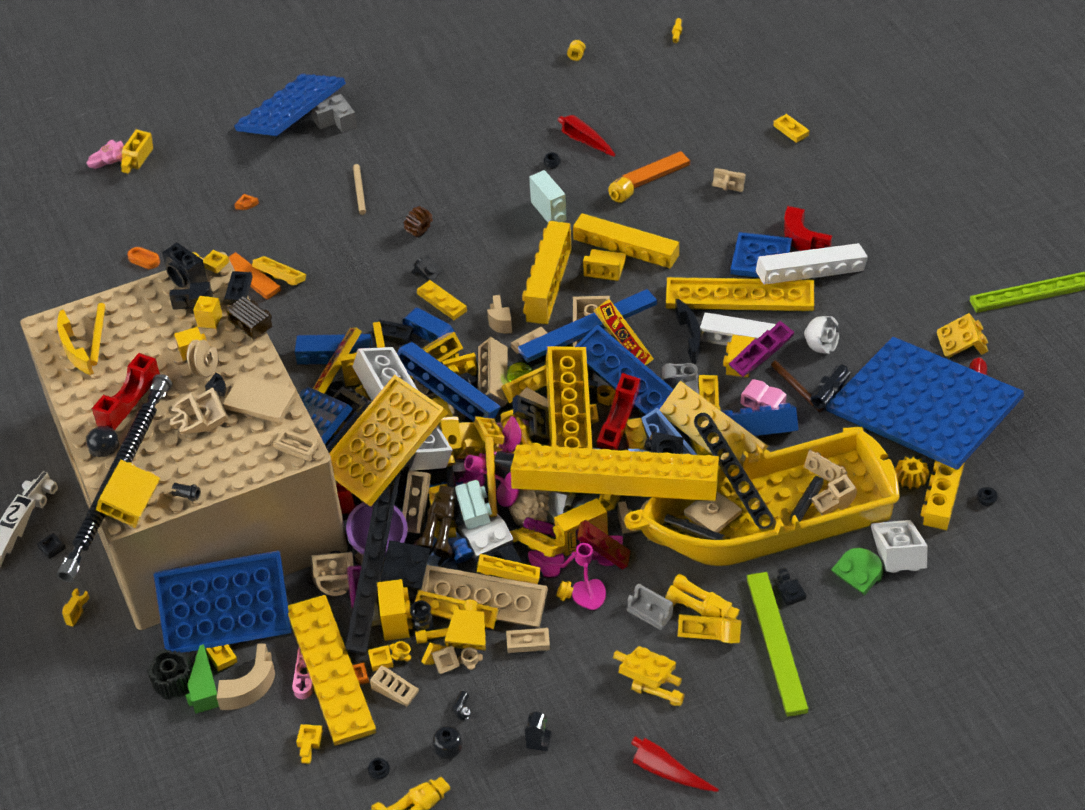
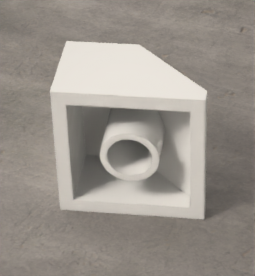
[457,514,513,559]

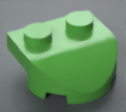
[831,548,883,595]

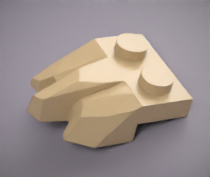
[170,388,229,434]

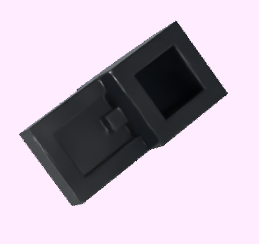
[169,282,213,314]

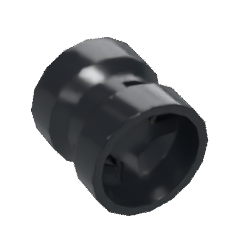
[410,601,433,630]

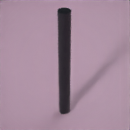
[445,466,463,526]

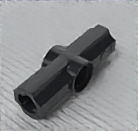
[810,364,851,410]

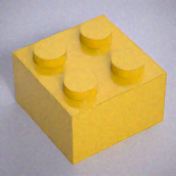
[377,579,413,641]

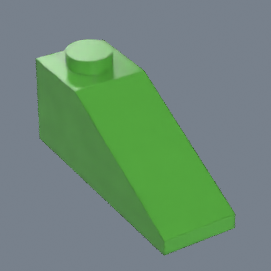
[186,644,219,713]

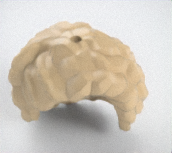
[509,489,550,527]

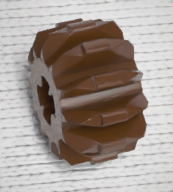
[403,206,433,237]

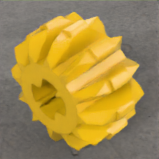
[895,456,929,489]

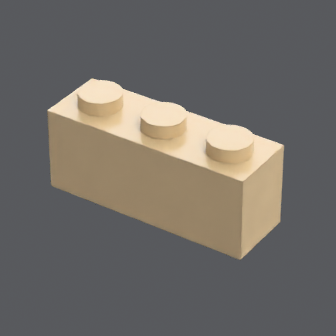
[402,470,431,534]

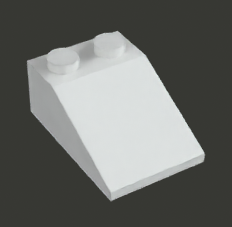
[871,520,927,573]

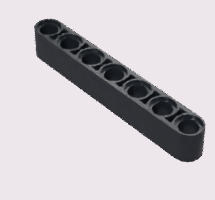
[694,413,777,532]

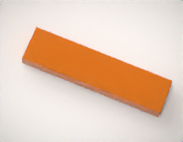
[622,151,690,188]
[228,252,281,300]

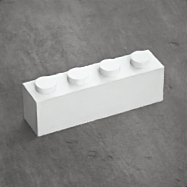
[700,313,776,346]

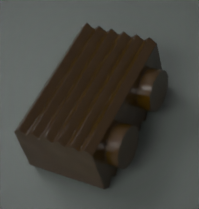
[226,296,273,340]

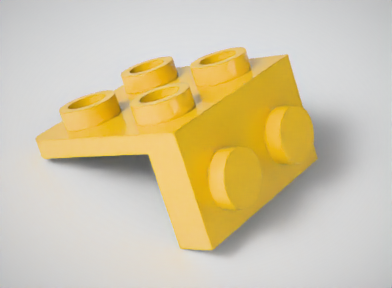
[937,313,988,358]

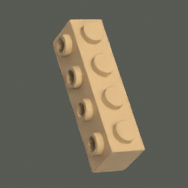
[478,337,508,408]

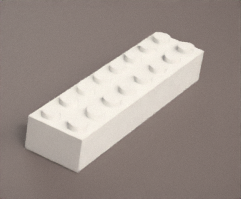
[353,347,452,471]

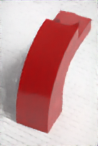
[784,206,832,251]

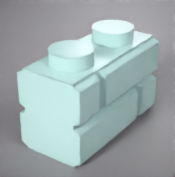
[455,480,492,529]

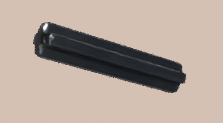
[789,476,824,523]

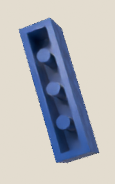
[295,334,373,364]
[722,403,799,436]

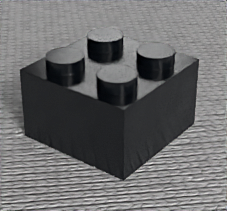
[380,540,430,592]

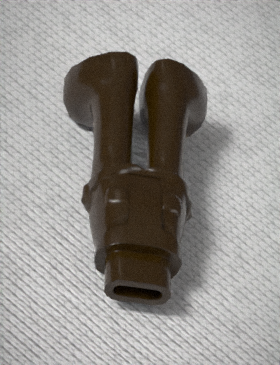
[414,485,456,558]

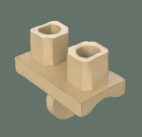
[712,168,746,192]

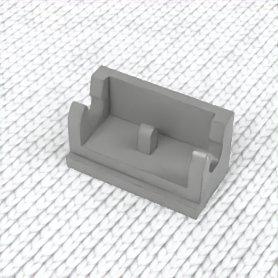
[627,583,673,630]

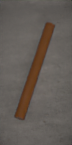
[771,360,824,412]

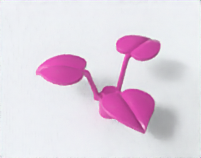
[457,416,521,507]
[528,536,623,610]

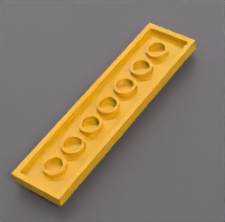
[666,277,814,311]
[288,595,376,746]

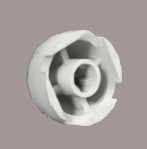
[804,316,839,354]

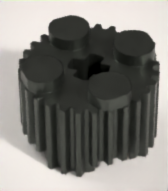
[147,648,192,700]

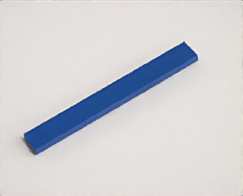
[518,289,657,363]

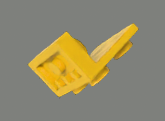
[583,249,626,281]
[454,422,499,459]

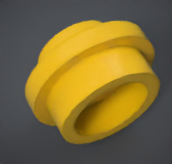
[556,581,573,601]

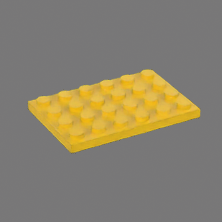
[329,374,448,507]

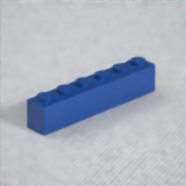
[397,342,501,422]

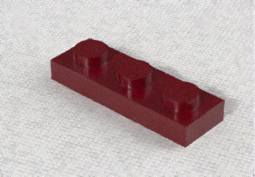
[577,520,631,570]

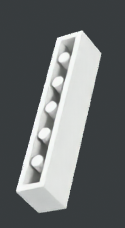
[756,243,868,285]

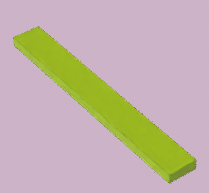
[969,272,1085,313]
[747,572,808,717]

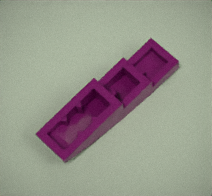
[729,321,794,377]

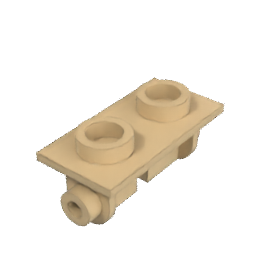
[804,450,847,482]

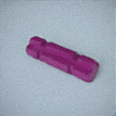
[523,517,556,537]

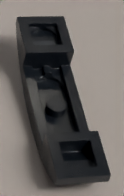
[675,299,700,364]

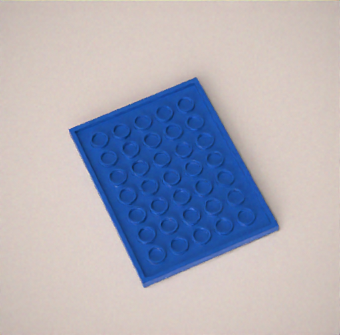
[826,337,1024,470]

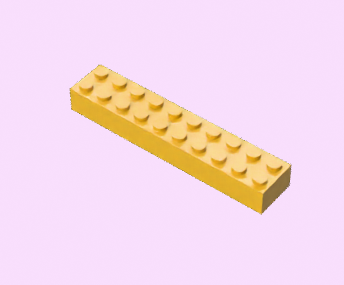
[511,444,719,501]

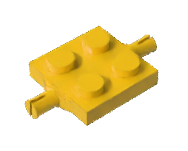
[613,646,682,689]

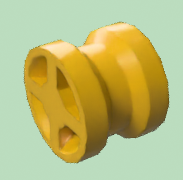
[567,40,586,61]

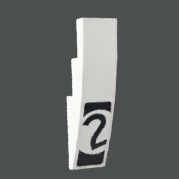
[0,494,36,568]

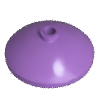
[346,502,407,557]

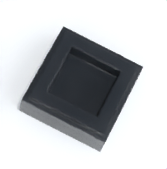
[37,533,66,559]

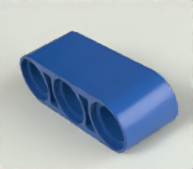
[402,308,455,342]

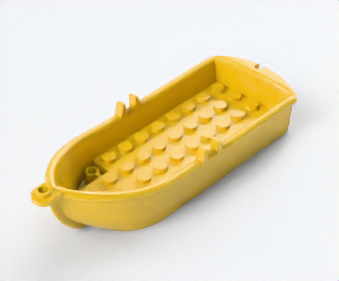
[624,429,900,566]

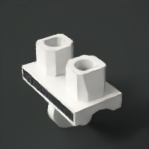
[22,471,58,508]

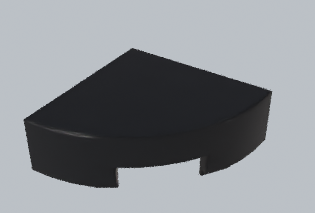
[205,373,226,397]

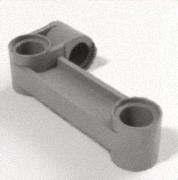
[661,363,699,394]

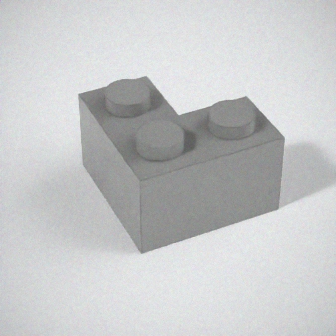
[312,94,357,133]

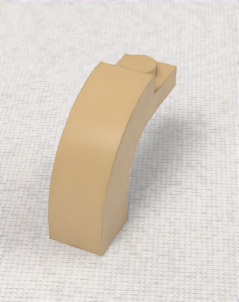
[217,644,275,710]

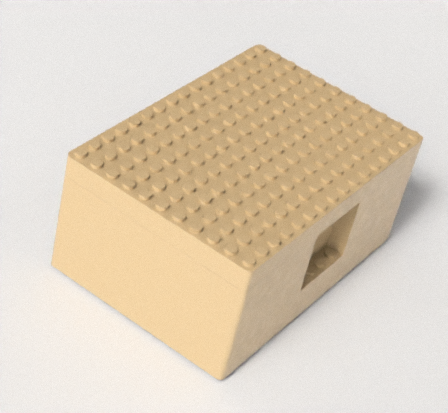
[20,252,348,630]

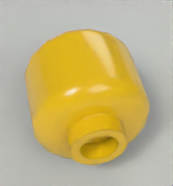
[608,177,634,203]

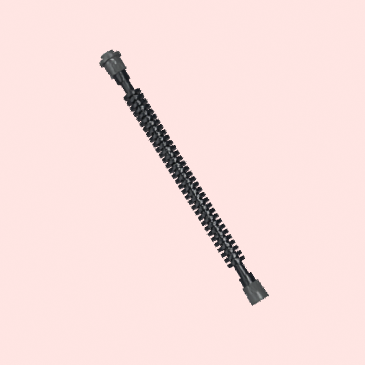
[57,374,172,582]

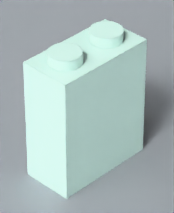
[529,170,567,223]

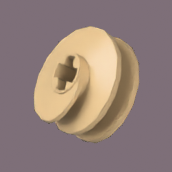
[187,340,218,377]

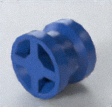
[450,538,474,563]

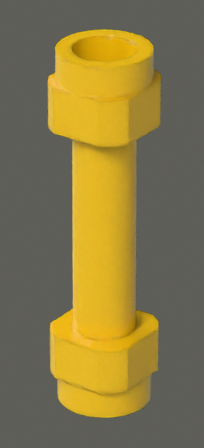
[415,627,449,644]
[631,680,684,706]

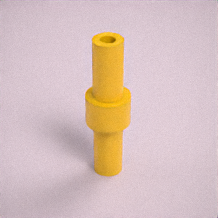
[672,18,682,43]

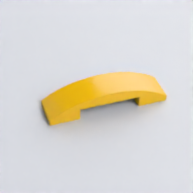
[57,309,94,375]

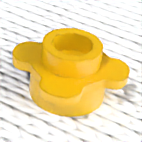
[389,641,411,661]

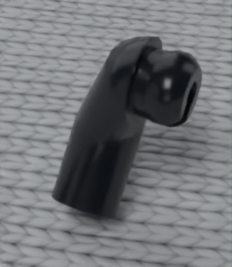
[452,691,471,720]

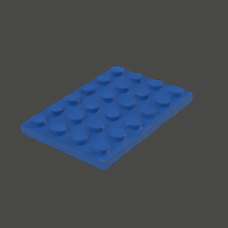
[234,74,346,136]
[153,551,292,653]

